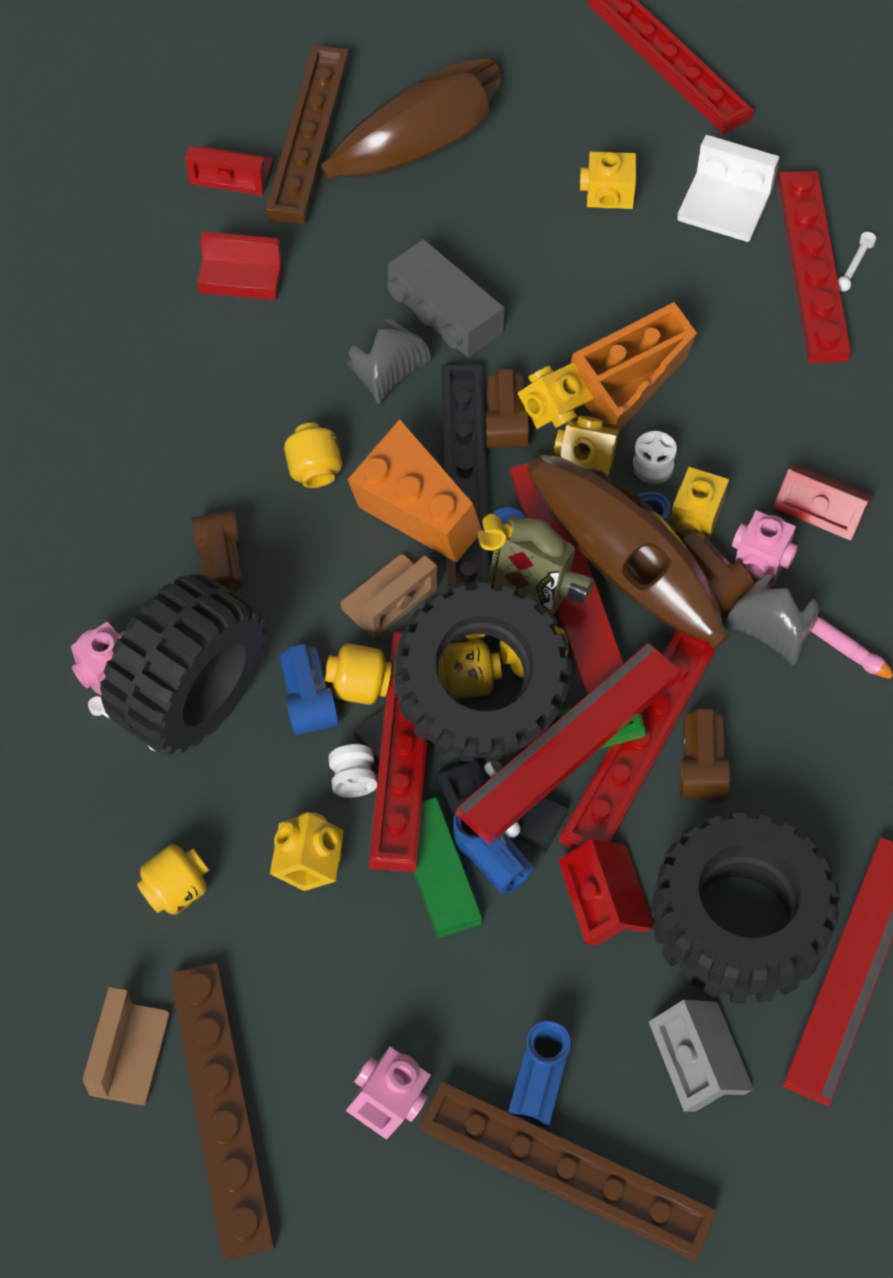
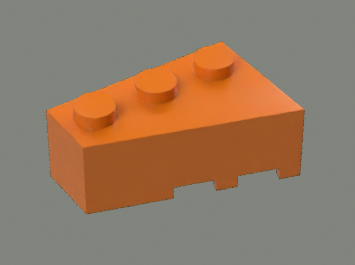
[570,302,697,431]
[347,419,481,563]

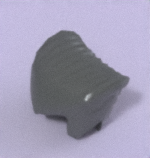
[347,318,431,405]
[725,574,819,666]

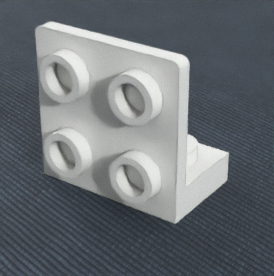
[677,135,780,242]

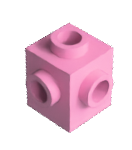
[732,510,798,586]
[71,622,125,697]
[346,1047,431,1140]

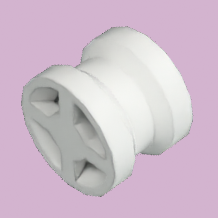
[633,431,677,484]
[328,744,377,798]

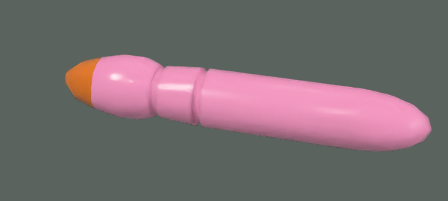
[811,617,893,679]

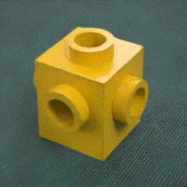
[580,152,636,209]
[518,363,594,429]
[554,416,619,476]
[270,812,344,891]

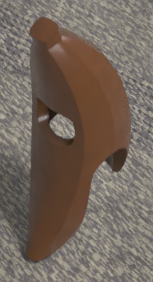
[321,58,501,181]
[527,455,731,649]

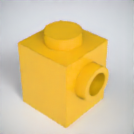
[669,467,729,540]

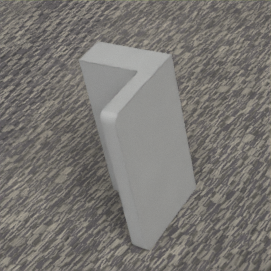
[649,1000,753,1112]

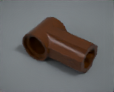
[486,369,528,448]
[192,511,243,592]
[681,531,754,615]
[680,709,730,800]

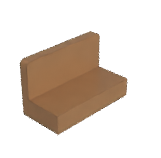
[341,554,437,640]
[82,987,170,1106]

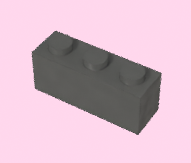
[387,239,504,358]

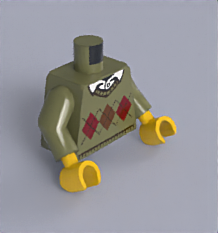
[465,514,593,640]

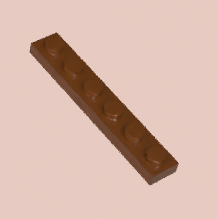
[266,45,349,225]
[170,963,274,1262]
[420,1081,717,1262]

